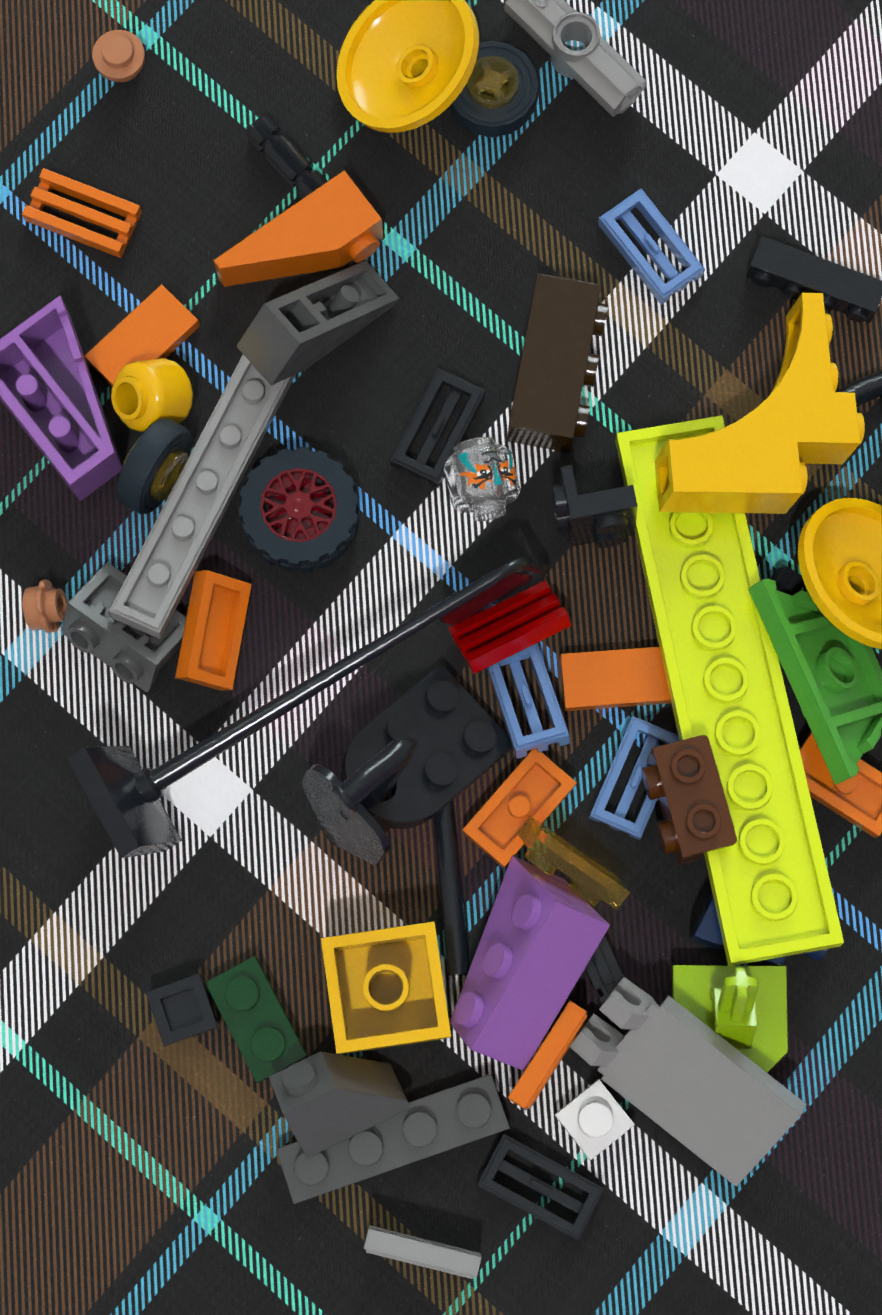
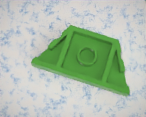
[748,578,882,785]

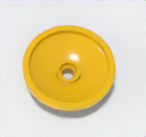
[337,0,479,133]
[798,498,882,649]

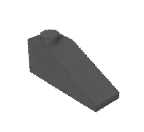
[237,260,400,386]

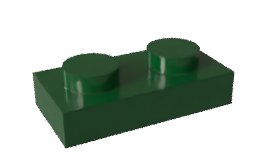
[205,956,308,1083]

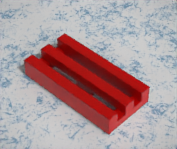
[448,580,572,674]

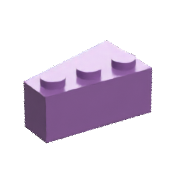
[0,295,123,501]
[449,856,610,1071]

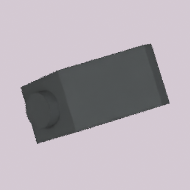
[269,1051,410,1158]

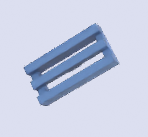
[598,188,705,305]
[487,643,570,759]
[589,716,679,840]

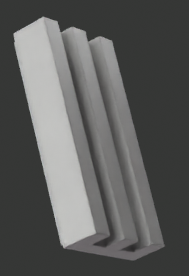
[364,1225,482,1279]

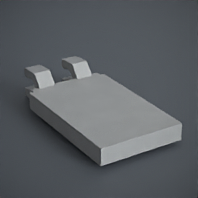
[569,977,806,1187]

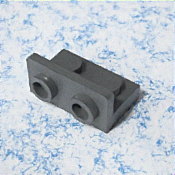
[61,562,186,692]

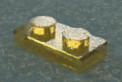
[518,816,630,910]

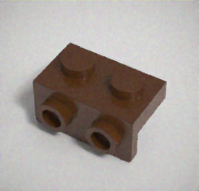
[641,735,737,866]

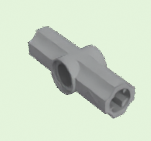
[504,0,647,117]

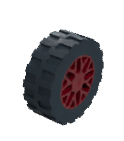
[238,447,360,573]

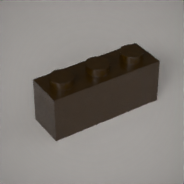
[507,273,608,453]

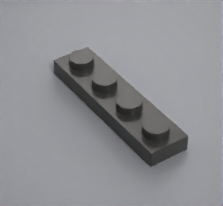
[276,1074,510,1204]

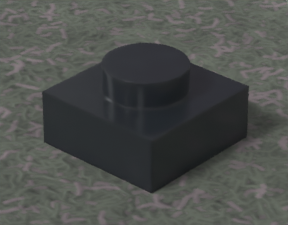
[146,973,219,1047]

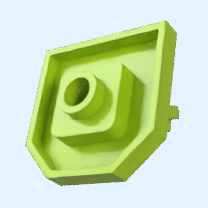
[672,965,788,1073]

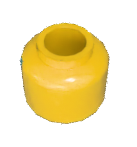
[111,358,193,432]

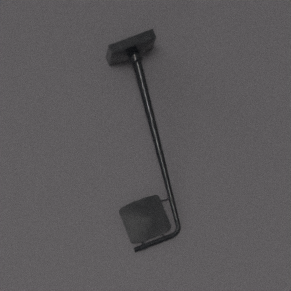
[67,558,550,858]

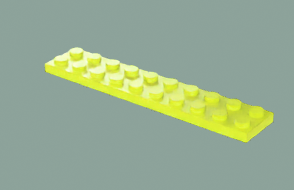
[615,416,844,967]

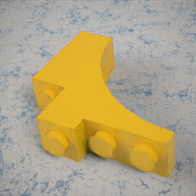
[655,293,865,514]

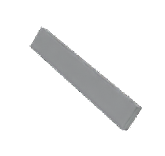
[109,354,296,639]

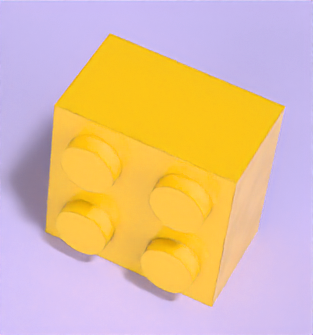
[321,922,451,1055]

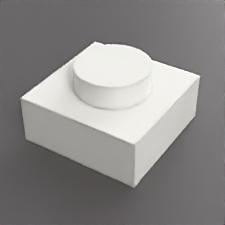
[554,1079,635,1161]

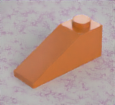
[213,170,383,287]

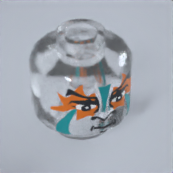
[444,437,520,521]

